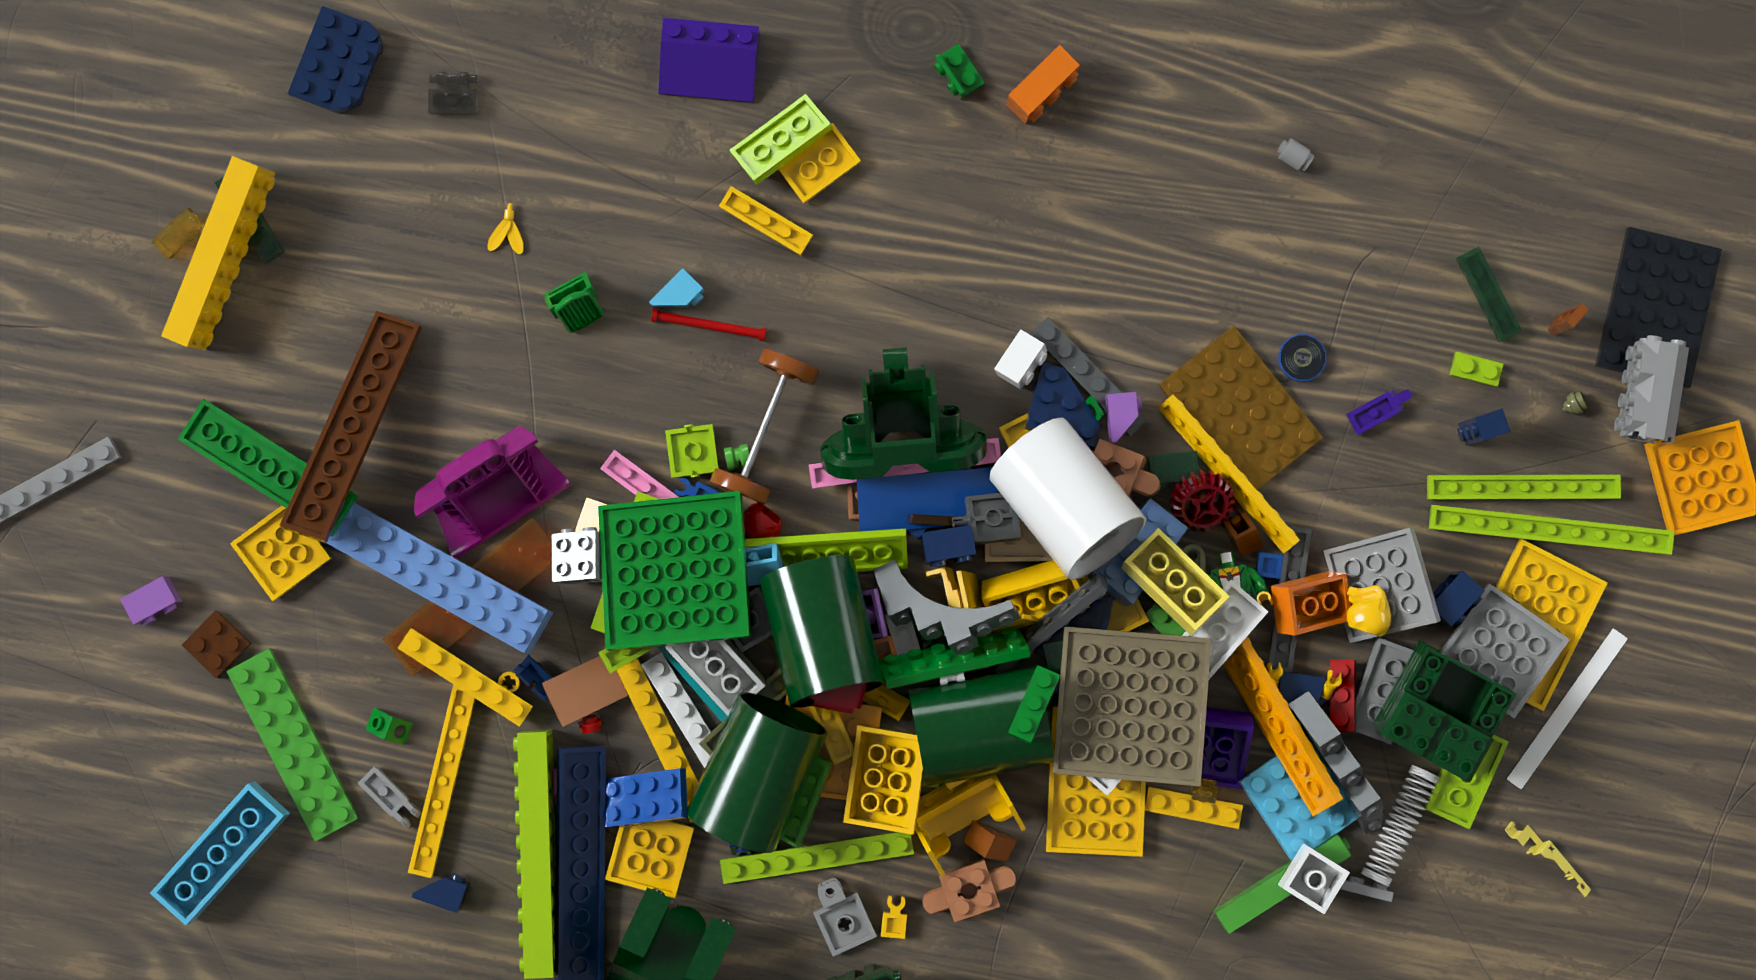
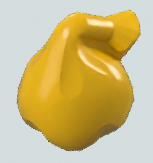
[1347,585,1391,637]

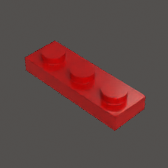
[1330,660,1356,733]

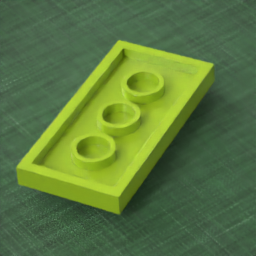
[729,94,833,185]
[1424,735,1509,829]

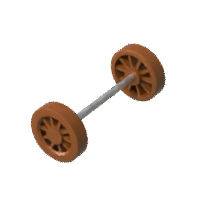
[710,348,819,504]

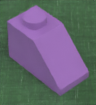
[1105,392,1142,444]

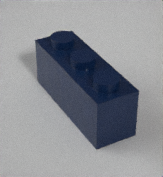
[1457,408,1511,445]

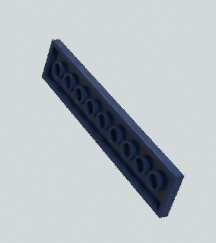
[555,746,606,980]

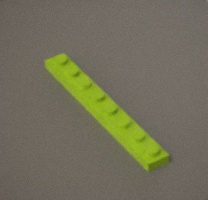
[1427,475,1621,500]
[720,832,914,884]

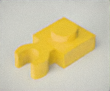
[881,895,907,939]

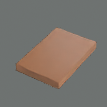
[542,656,628,727]

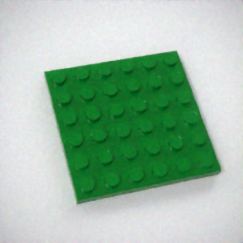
[598,491,751,651]

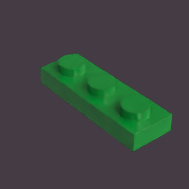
[1008,665,1060,744]

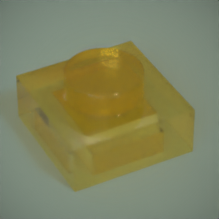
[1191,778,1217,804]

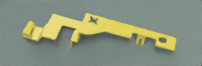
[1505,821,1591,897]

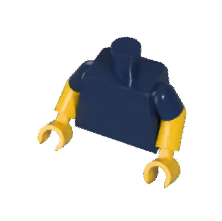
[1267,662,1342,708]

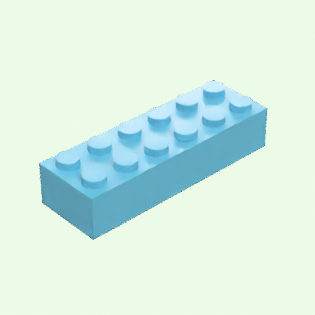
[150,781,291,926]

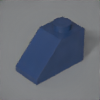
[411,873,470,913]

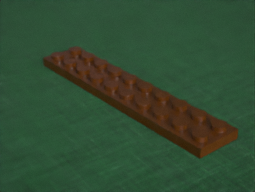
[279,311,422,543]

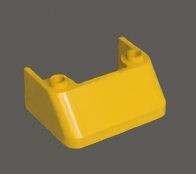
[915,774,1026,877]

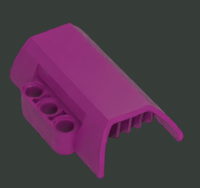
[414,425,571,559]

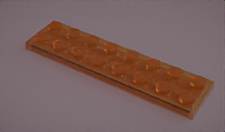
[382,518,552,677]

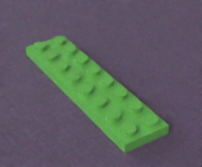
[226,648,359,841]

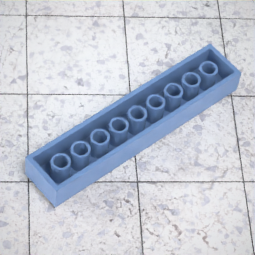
[327,502,554,655]

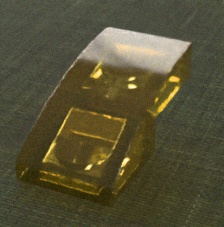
[152,207,205,259]

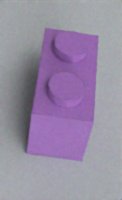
[120,576,183,626]

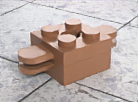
[1091,439,1161,500]
[923,858,1016,922]

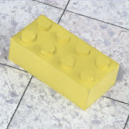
[1121,528,1230,636]

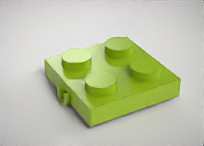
[665,424,719,478]

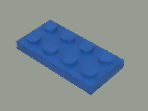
[605,768,688,828]

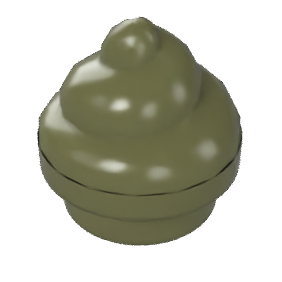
[1562,391,1589,415]

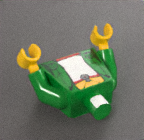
[1208,552,1273,606]

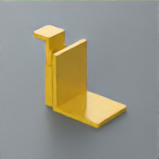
[926,567,1038,634]

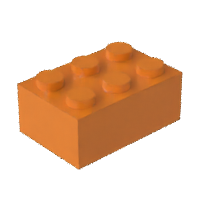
[1006,45,1080,124]
[1271,571,1351,635]

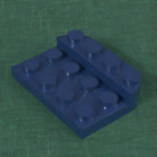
[287,6,383,114]

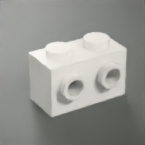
[994,330,1047,390]

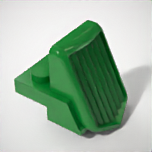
[544,272,604,333]

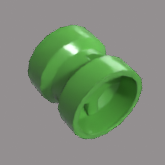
[724,444,750,471]

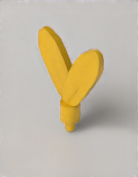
[488,203,524,254]

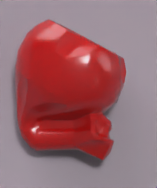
[743,502,782,539]

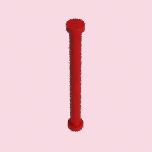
[651,308,767,342]

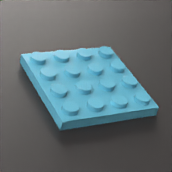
[1238,735,1357,862]

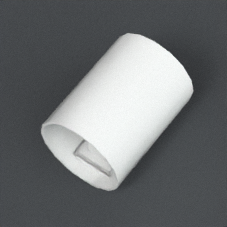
[990,417,1147,580]

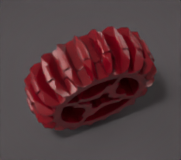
[1170,469,1235,532]

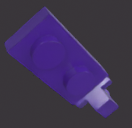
[1345,389,1412,435]

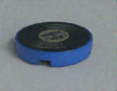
[1278,334,1326,382]

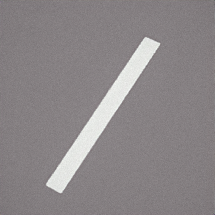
[1507,629,1627,789]

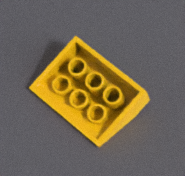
[843,725,923,835]

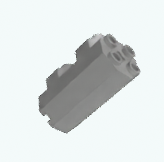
[1614,335,1689,445]

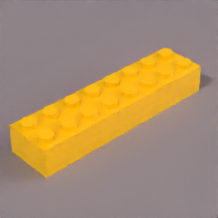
[161,156,275,350]

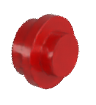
[578,714,602,733]

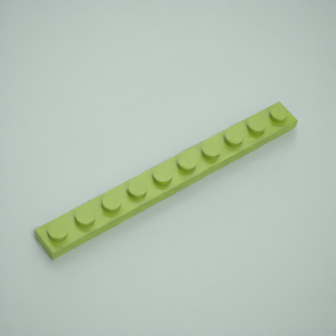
[1428,505,1674,555]

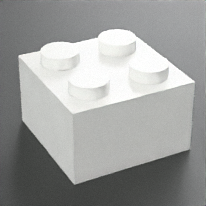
[1278,844,1350,914]

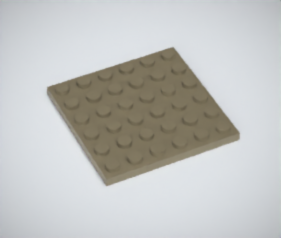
[1053,627,1212,786]

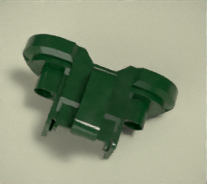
[820,347,987,480]

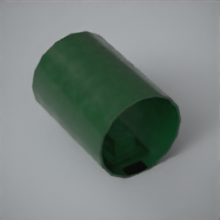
[760,555,885,708]
[908,666,1054,786]
[687,692,828,853]

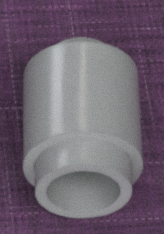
[1277,138,1314,171]

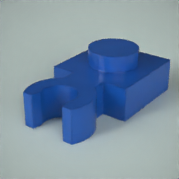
[674,478,719,496]

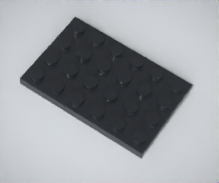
[1595,227,1722,388]

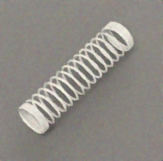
[1361,765,1440,887]

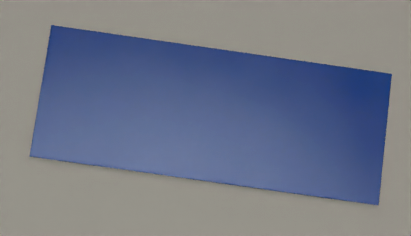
[857,467,997,531]

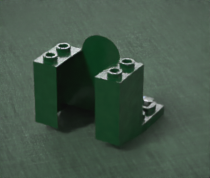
[606,887,736,980]

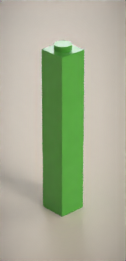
[1213,834,1351,934]

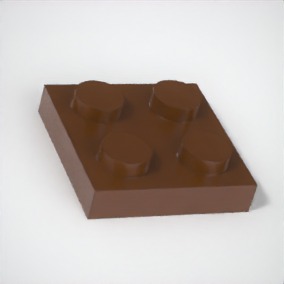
[182,610,252,678]

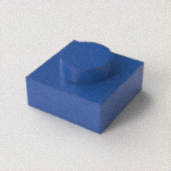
[1256,552,1284,579]

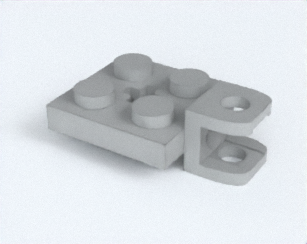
[813,877,877,956]

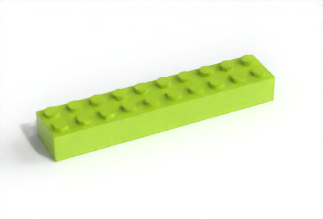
[513,729,556,979]

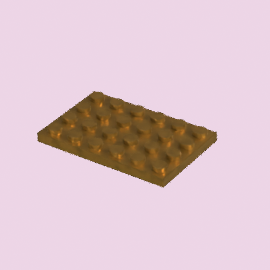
[1158,325,1323,490]

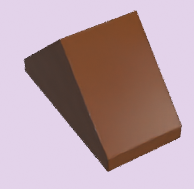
[963,820,1017,862]

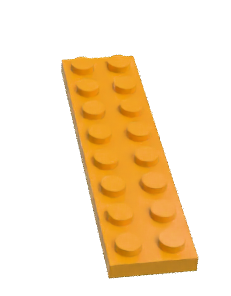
[1223,636,1343,816]

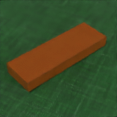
[1548,304,1589,335]

